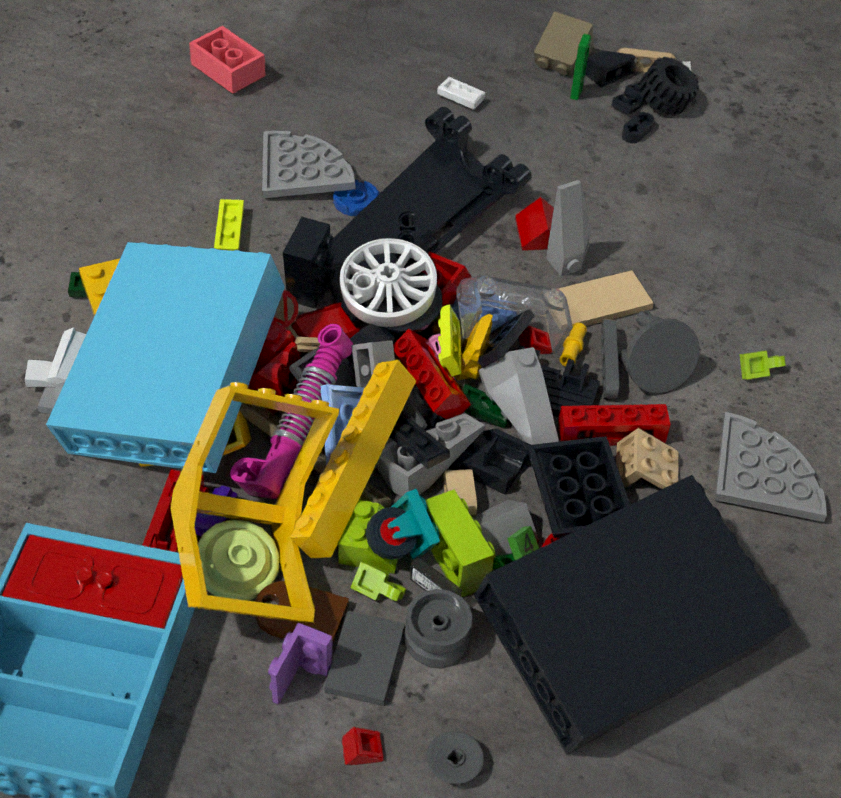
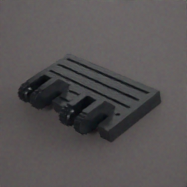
[517,345,600,417]

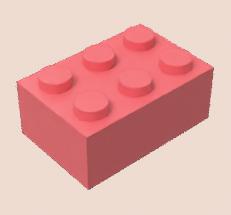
[189,26,265,94]

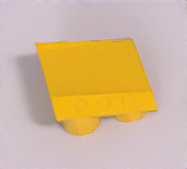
[454,314,493,380]

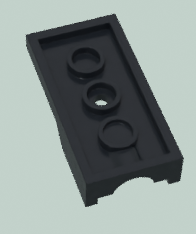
[424,412,531,495]

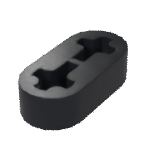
[622,112,654,143]

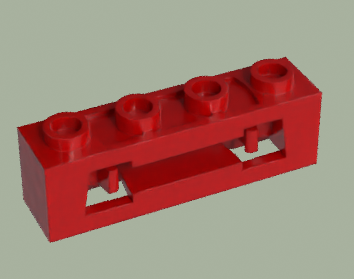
[393,329,471,419]
[558,404,671,446]
[142,469,208,553]

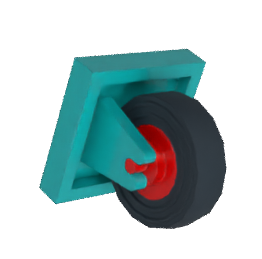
[366,489,440,560]

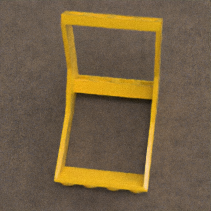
[171,382,339,622]

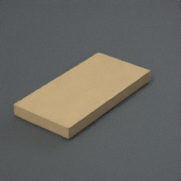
[544,270,654,332]

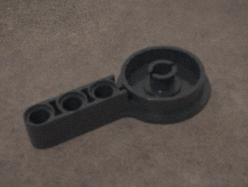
[366,210,442,338]

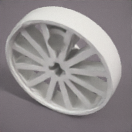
[340,238,437,327]

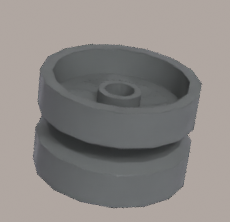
[404,589,472,668]

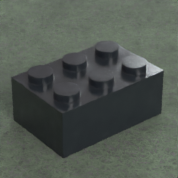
[283,217,335,309]

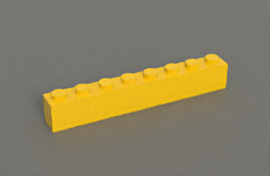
[290,360,416,558]

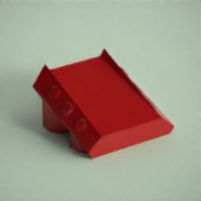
[291,303,360,339]
[251,341,301,414]

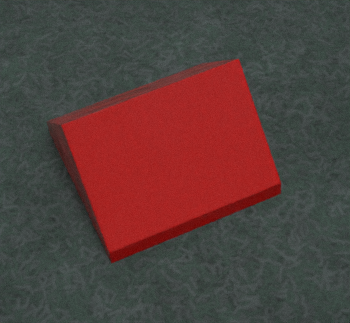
[515,197,554,251]

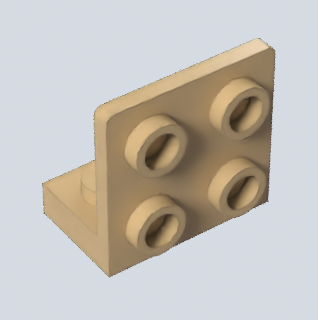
[616,428,679,489]

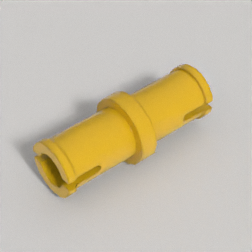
[559,322,587,367]

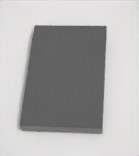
[324,611,405,706]

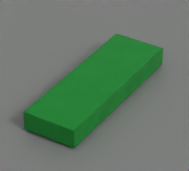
[570,34,591,100]

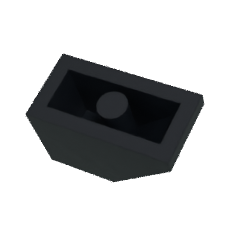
[585,51,636,88]

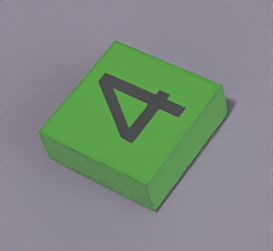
[507,526,539,560]

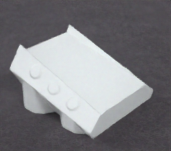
[47,327,86,385]

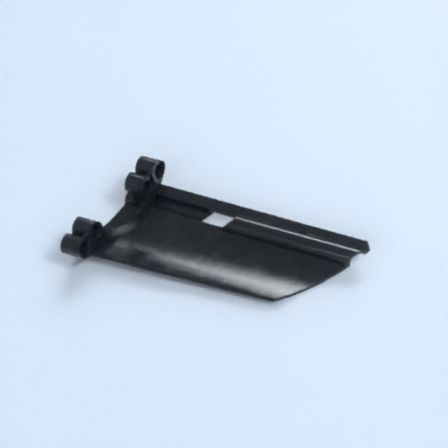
[329,107,532,323]

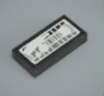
[410,557,462,596]

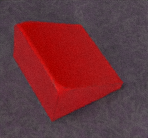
[518,326,553,354]
[342,727,384,765]

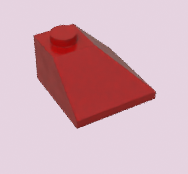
[422,252,476,306]

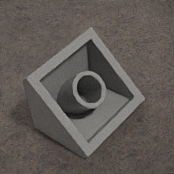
[472,500,539,555]

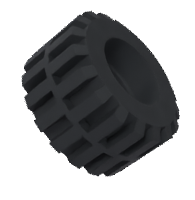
[639,57,699,115]

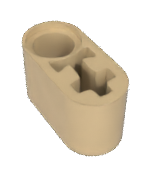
[443,469,477,516]

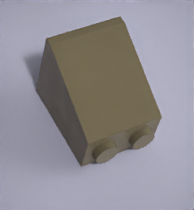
[534,11,594,76]

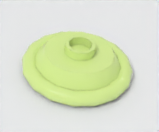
[198,519,280,601]

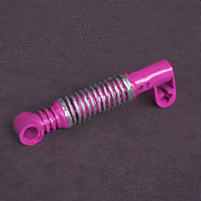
[230,324,353,499]

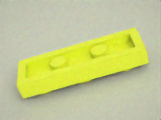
[214,199,244,251]
[438,304,462,377]

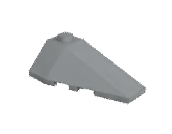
[546,180,592,276]
[479,347,559,445]
[375,413,485,497]

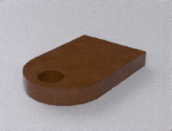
[255,581,349,646]

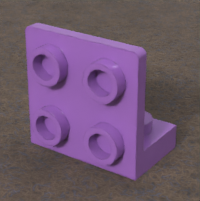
[268,623,332,704]

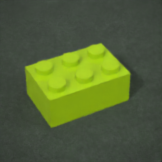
[425,489,496,597]

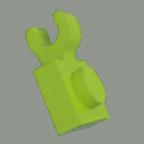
[739,351,786,380]
[350,561,406,601]

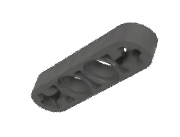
[601,319,619,399]

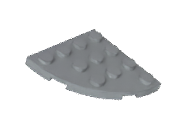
[262,131,356,198]
[714,412,827,522]

